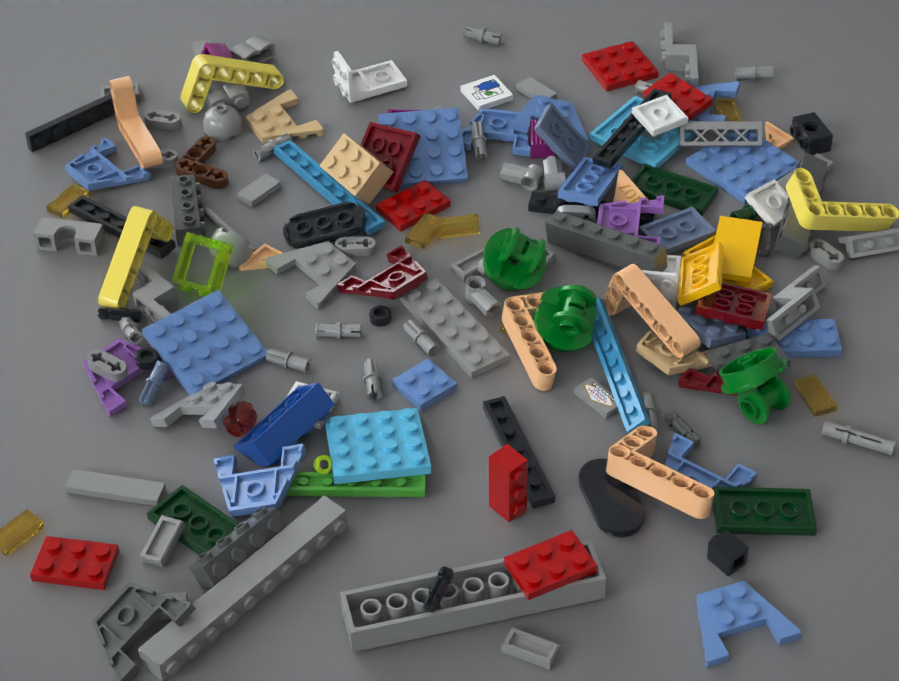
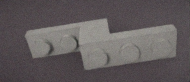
[660,22,699,86]
[133,261,177,323]
[765,266,827,341]

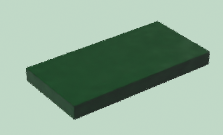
[631,163,719,216]
[147,485,239,556]
[712,486,817,536]

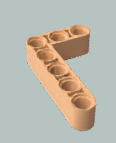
[109,76,163,169]
[603,264,701,358]
[501,292,557,391]
[606,426,714,519]

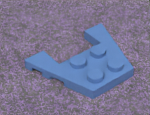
[691,82,740,121]
[510,95,588,142]
[462,108,531,157]
[65,137,151,191]
[664,433,757,507]
[214,444,306,517]
[696,581,802,668]

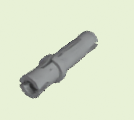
[821,420,896,456]

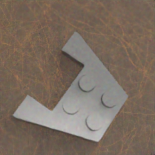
[265,241,356,310]
[150,382,246,428]

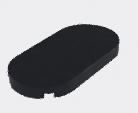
[283,202,367,248]
[579,459,645,537]

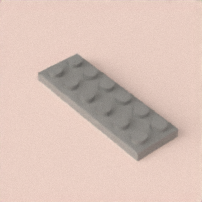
[400,278,510,379]

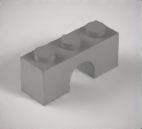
[33,217,105,256]

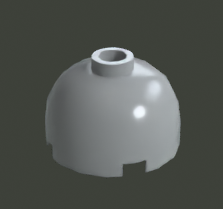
[203,104,243,142]
[209,228,254,269]

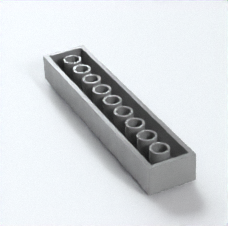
[340,540,606,652]

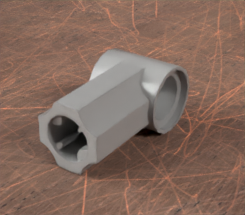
[543,156,566,192]
[500,162,544,191]
[465,276,502,318]

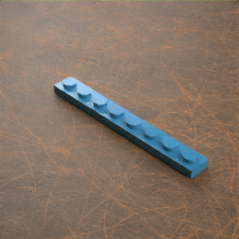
[274,140,385,236]
[591,296,651,434]

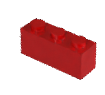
[489,444,528,522]

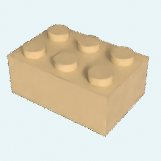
[320,133,393,205]

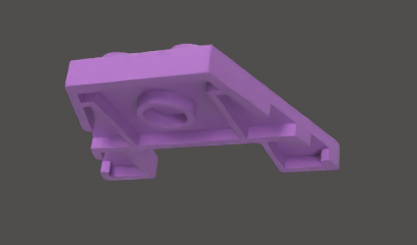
[597,195,665,244]
[83,338,173,417]

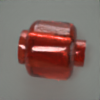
[223,401,258,437]

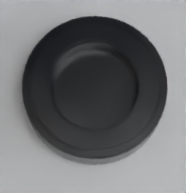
[369,306,392,327]
[135,348,159,370]

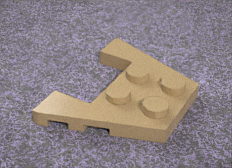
[245,89,324,144]
[635,330,720,375]

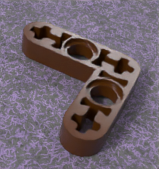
[175,136,229,189]

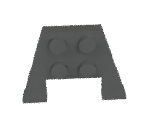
[92,582,196,681]

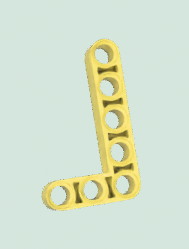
[180,54,284,113]
[786,168,899,232]
[98,206,174,308]

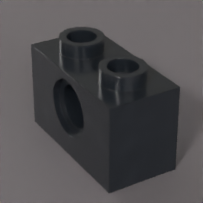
[790,112,833,155]

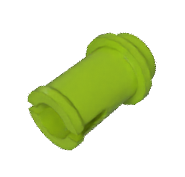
[313,455,332,474]

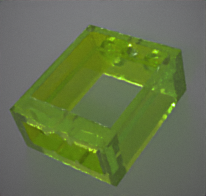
[171,232,234,297]

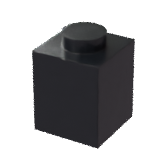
[707,530,749,576]

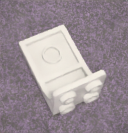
[332,51,407,103]
[641,255,681,308]

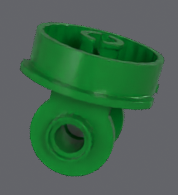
[483,227,547,291]
[533,284,597,352]
[719,347,791,425]

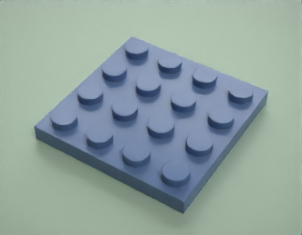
[378,107,468,188]
[686,133,799,204]
[142,290,267,395]

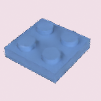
[392,359,457,411]

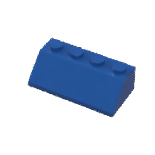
[233,382,335,467]

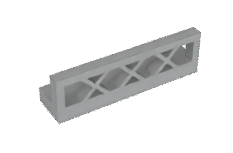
[678,121,762,147]
[838,227,899,258]

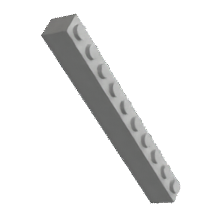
[138,495,347,681]

